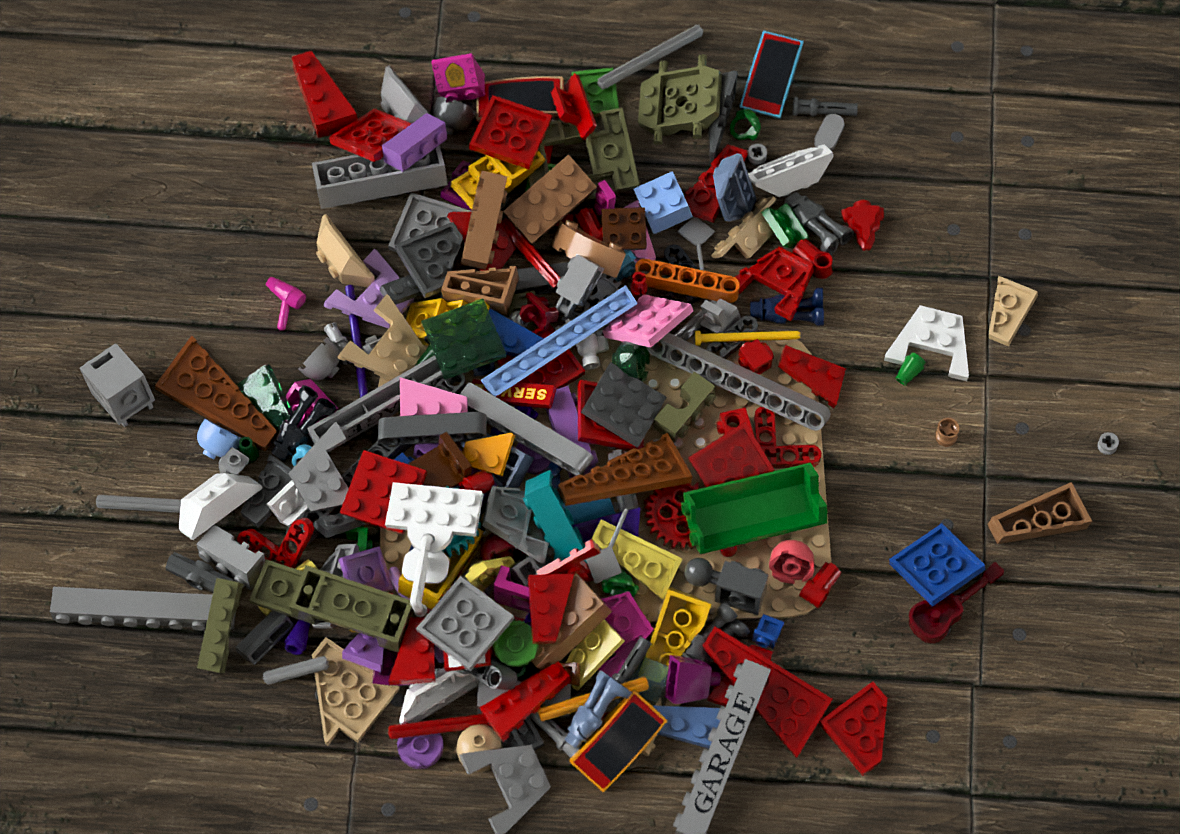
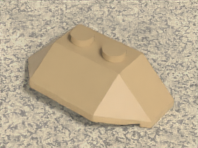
[316,214,375,287]

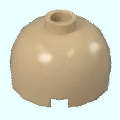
[456,724,503,772]

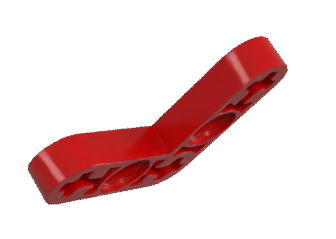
[754,406,822,469]
[237,518,314,569]

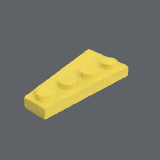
[591,519,682,600]

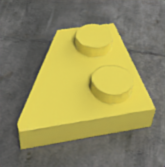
[465,556,516,591]

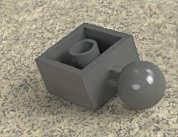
[684,558,769,615]

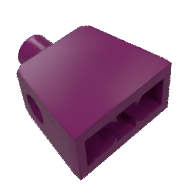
[665,655,721,704]

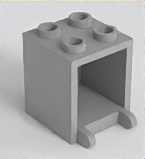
[80,343,155,427]

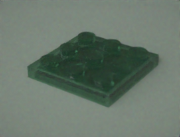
[421,299,507,380]

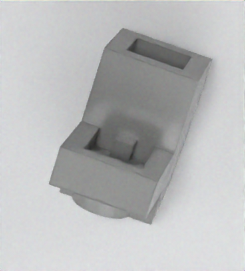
[700,299,741,333]

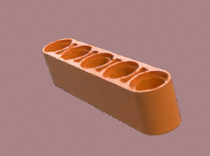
[635,259,740,303]

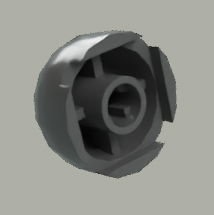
[432,97,476,135]

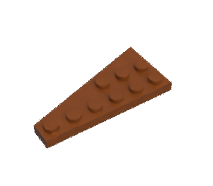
[155,336,278,452]

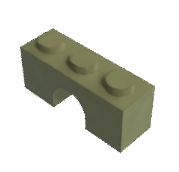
[654,372,716,443]

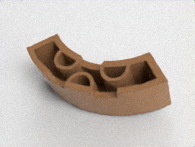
[551,220,626,278]

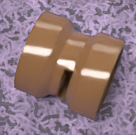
[935,418,960,447]

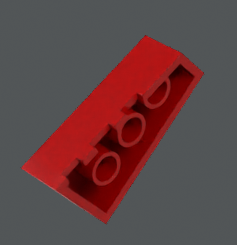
[292,51,357,138]

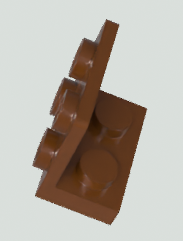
[601,207,647,250]
[410,431,472,488]

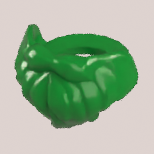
[730,109,761,141]
[601,569,639,597]

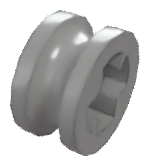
[748,144,767,165]
[1097,432,1119,455]

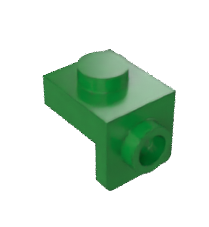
[345,526,373,552]

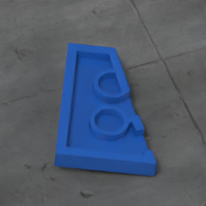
[475,308,544,357]

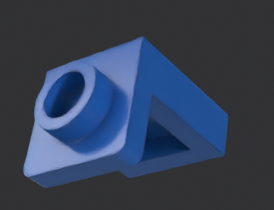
[752,614,784,649]

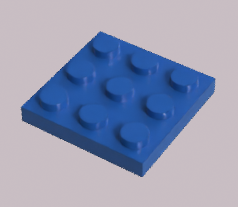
[889,523,985,607]

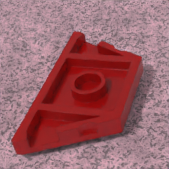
[447,212,516,271]

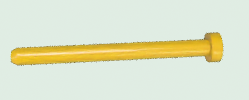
[695,331,800,346]

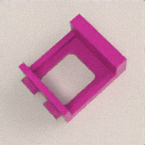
[494,565,530,613]

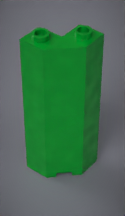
[681,463,827,554]

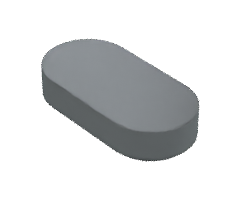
[814,114,844,151]

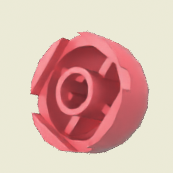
[769,540,815,584]

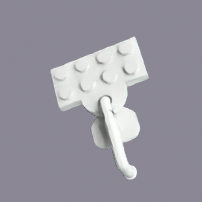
[385,482,483,617]

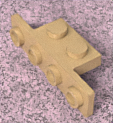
[711,196,776,259]

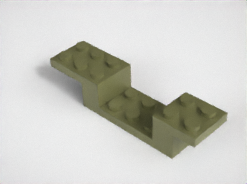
[249,559,429,652]

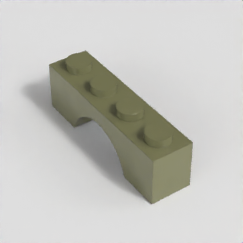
[197,578,243,673]

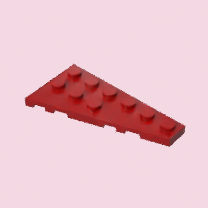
[702,626,833,758]

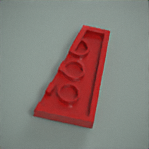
[685,144,748,223]
[479,661,571,742]

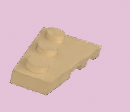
[989,276,1038,347]

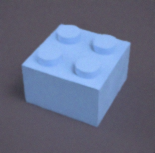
[634,171,693,234]

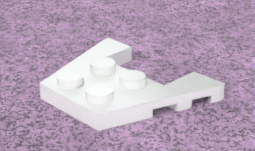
[884,306,969,381]

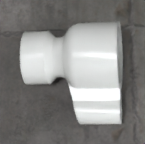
[576,334,609,370]

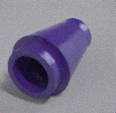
[285,620,310,655]

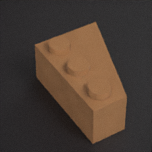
[441,266,519,316]

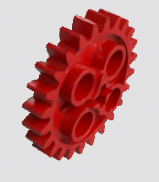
[644,482,699,551]

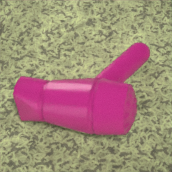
[266,276,306,331]

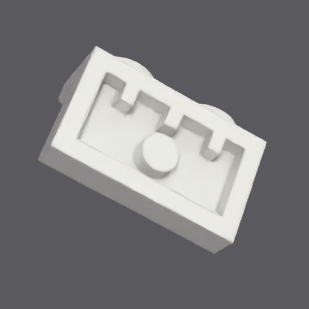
[267,480,308,527]

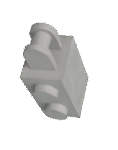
[555,254,605,319]

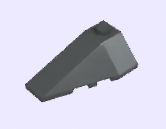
[708,70,738,163]

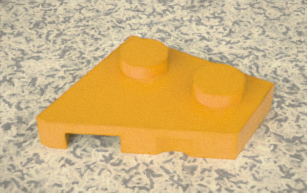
[462,433,515,476]

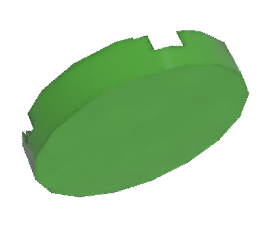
[493,621,539,667]

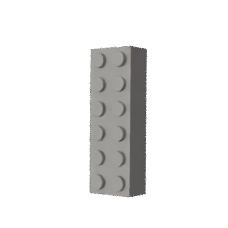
[312,146,447,209]

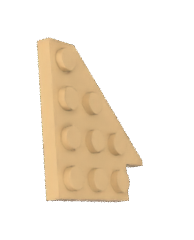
[312,637,400,746]

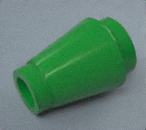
[895,352,926,386]

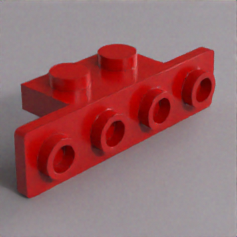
[551,73,597,140]

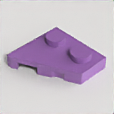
[342,633,384,672]

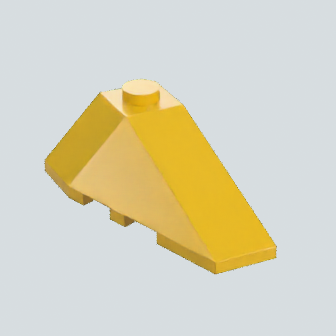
[639,587,711,683]

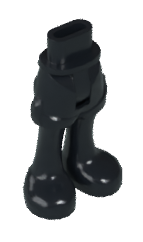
[271,385,336,462]

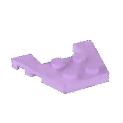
[324,249,414,328]

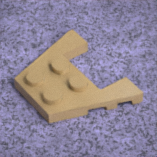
[337,294,426,380]

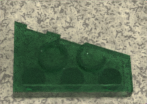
[236,364,294,433]

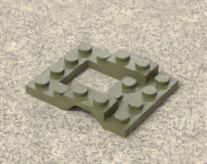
[528,108,640,203]

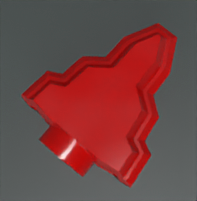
[841,200,884,251]

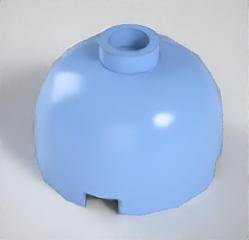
[197,419,241,459]

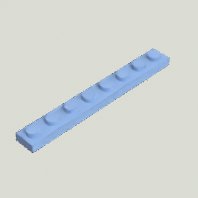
[481,285,638,397]

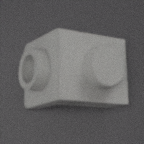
[218,447,249,475]

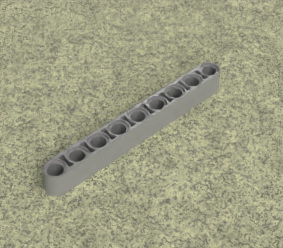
[647,333,831,430]

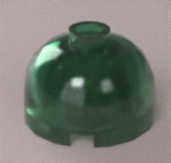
[612,341,650,382]

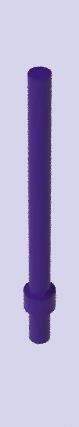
[345,285,368,398]

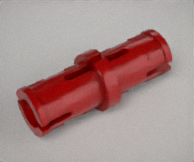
[630,272,647,301]

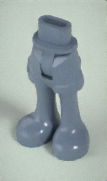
[564,670,632,749]

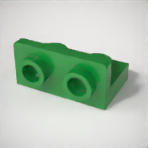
[761,203,809,249]

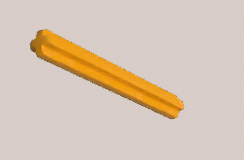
[538,677,649,721]

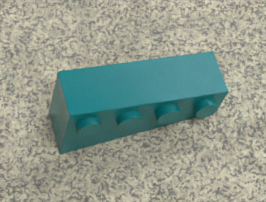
[523,470,587,563]

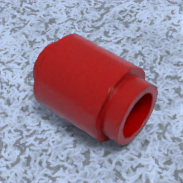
[459,470,495,494]

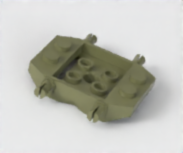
[638,54,722,145]

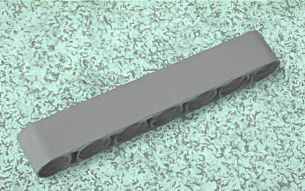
[459,383,594,476]

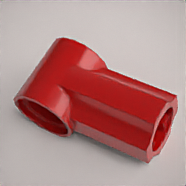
[575,208,603,241]
[792,239,833,279]
[799,562,842,608]

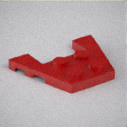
[729,247,814,321]
[536,539,601,583]

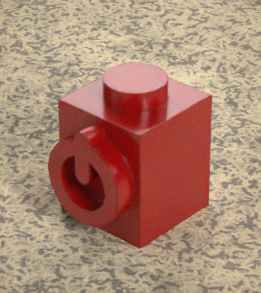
[738,339,774,375]

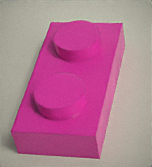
[594,180,616,216]

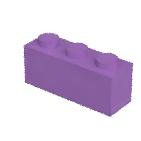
[382,113,447,172]

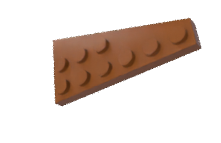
[558,433,693,506]

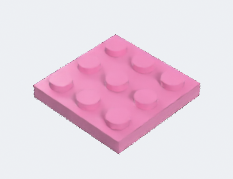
[602,295,693,347]

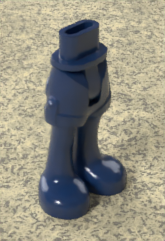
[750,288,824,327]

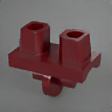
[520,292,559,331]

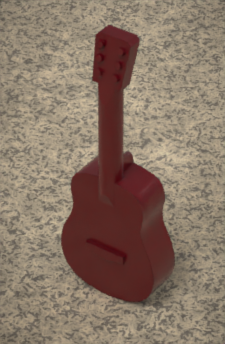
[908,562,1004,644]

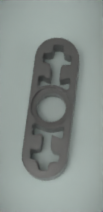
[706,316,758,359]

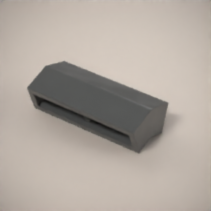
[236,611,295,665]

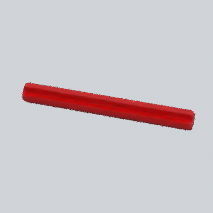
[501,218,561,288]
[388,714,491,739]

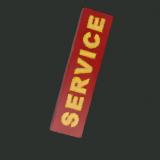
[472,379,556,409]

